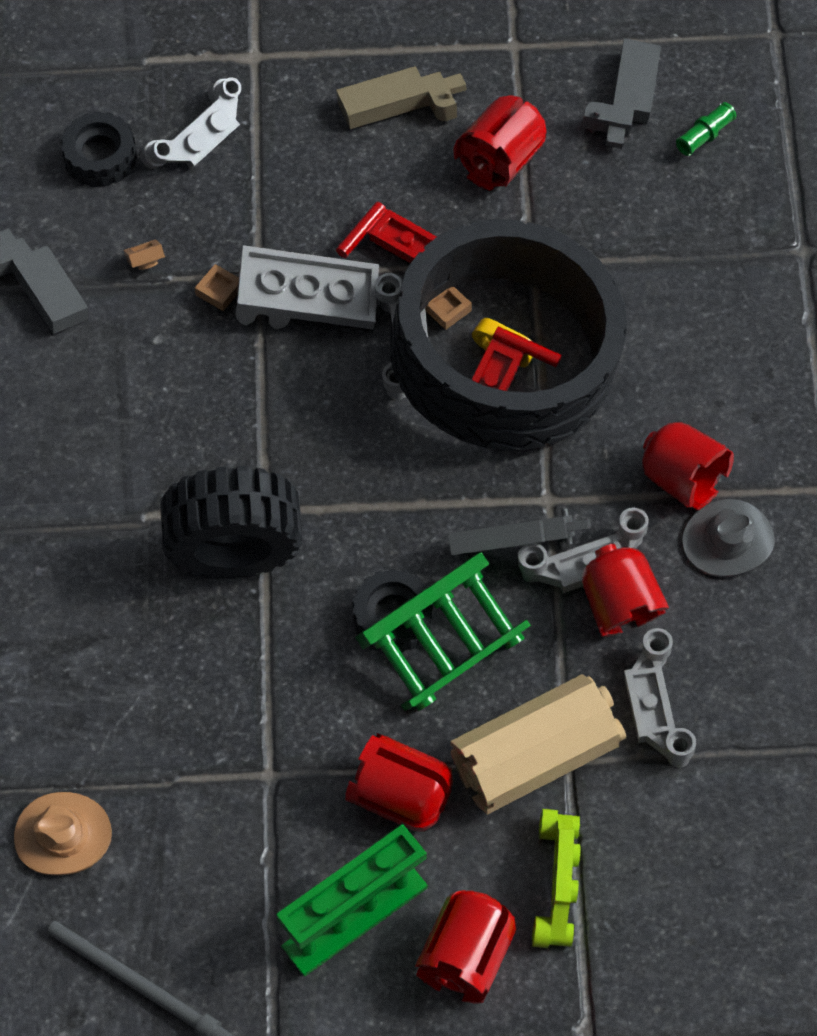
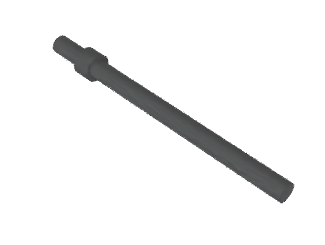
[47,920,235,1036]

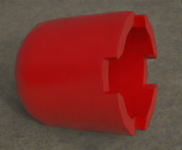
[642,422,734,510]
[581,544,669,637]

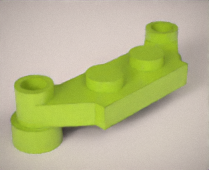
[532,808,581,948]

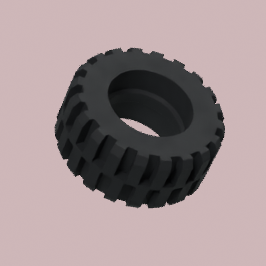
[160,466,303,579]

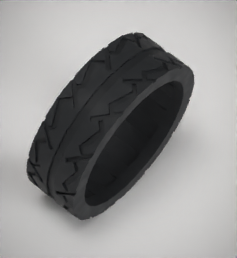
[390,219,627,451]

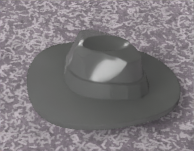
[682,499,775,578]

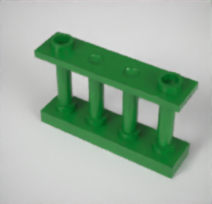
[355,552,531,711]
[276,824,428,977]

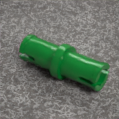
[676,102,737,156]

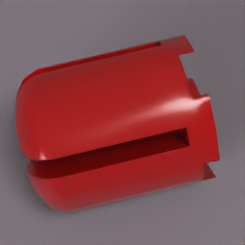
[453,95,547,190]
[345,733,453,832]
[415,890,516,1004]

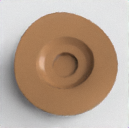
[14,792,112,876]

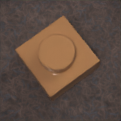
[123,239,165,270]
[195,264,239,311]
[425,287,472,330]

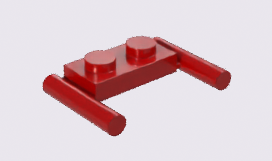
[336,202,437,264]
[472,326,562,391]

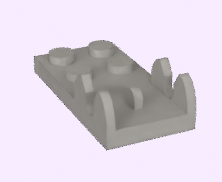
[235,245,379,330]

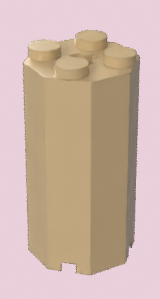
[450,674,626,815]

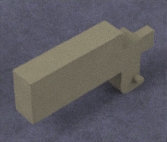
[336,66,467,129]

